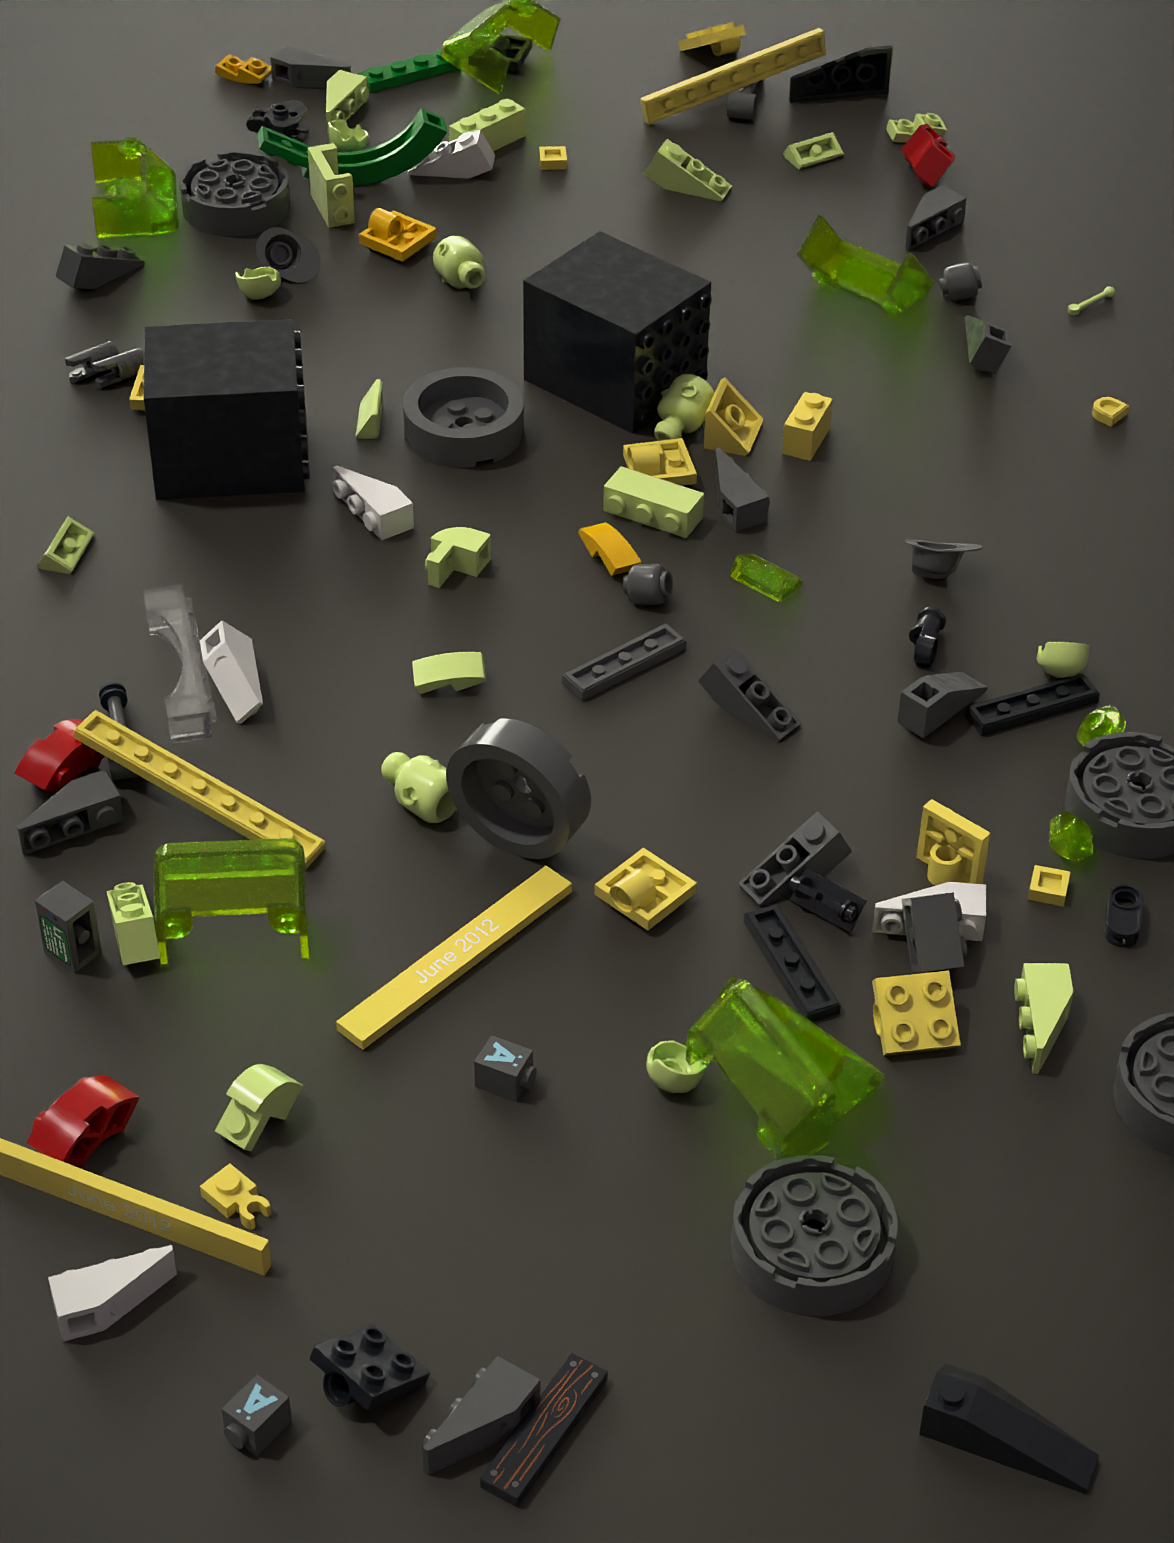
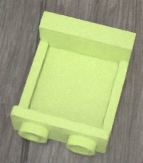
[308,143,355,228]

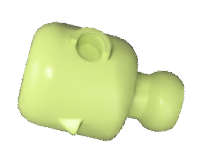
[433,236,485,289]
[654,374,715,441]
[381,752,457,823]

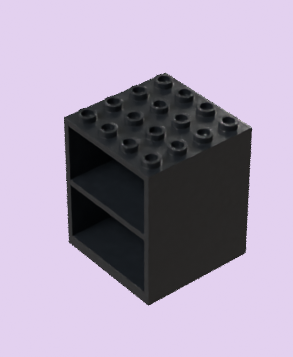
[523,231,712,434]
[144,319,310,500]

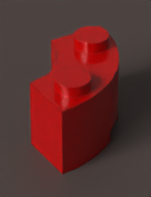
[900,124,955,187]
[14,719,105,793]
[26,1075,140,1166]

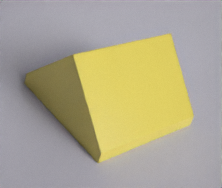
[704,377,764,456]

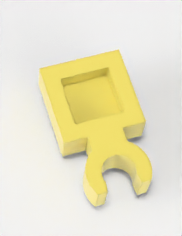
[200,1163,271,1230]

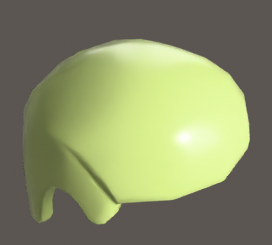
[328,119,369,152]
[235,267,281,299]
[1037,642,1089,678]
[646,1040,707,1093]

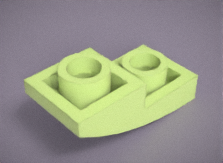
[886,113,947,143]
[412,652,487,694]

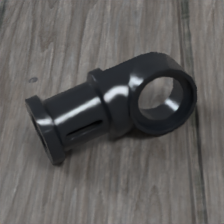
[909,607,947,666]

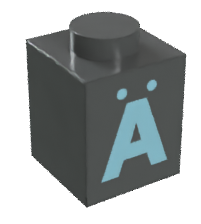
[474,1035,537,1102]
[222,1374,292,1457]

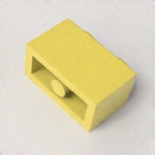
[782,392,833,461]

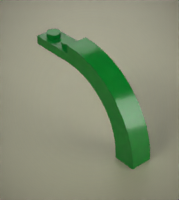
[257,108,448,185]

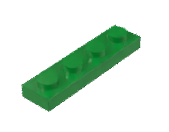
[359,48,461,93]

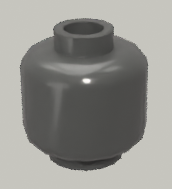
[939,262,982,302]
[623,563,673,606]

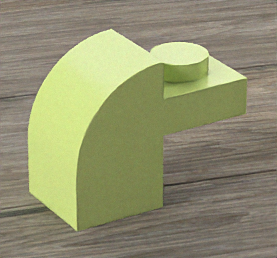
[425,527,491,588]
[215,1064,304,1151]

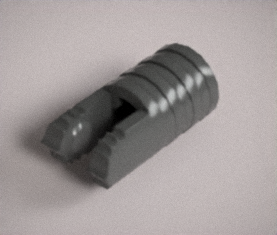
[64,340,119,383]
[91,347,144,389]

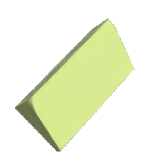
[783,132,844,169]
[356,379,383,439]
[37,516,95,574]

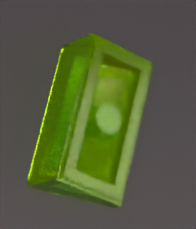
[730,554,803,601]

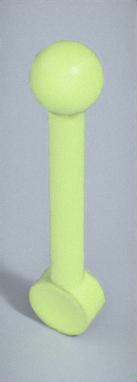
[1068,286,1115,315]

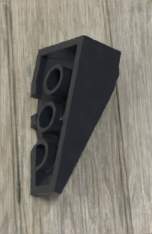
[789,45,893,103]
[919,1363,1099,1494]

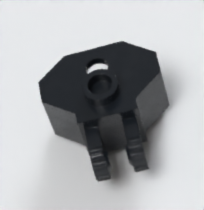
[245,100,309,142]

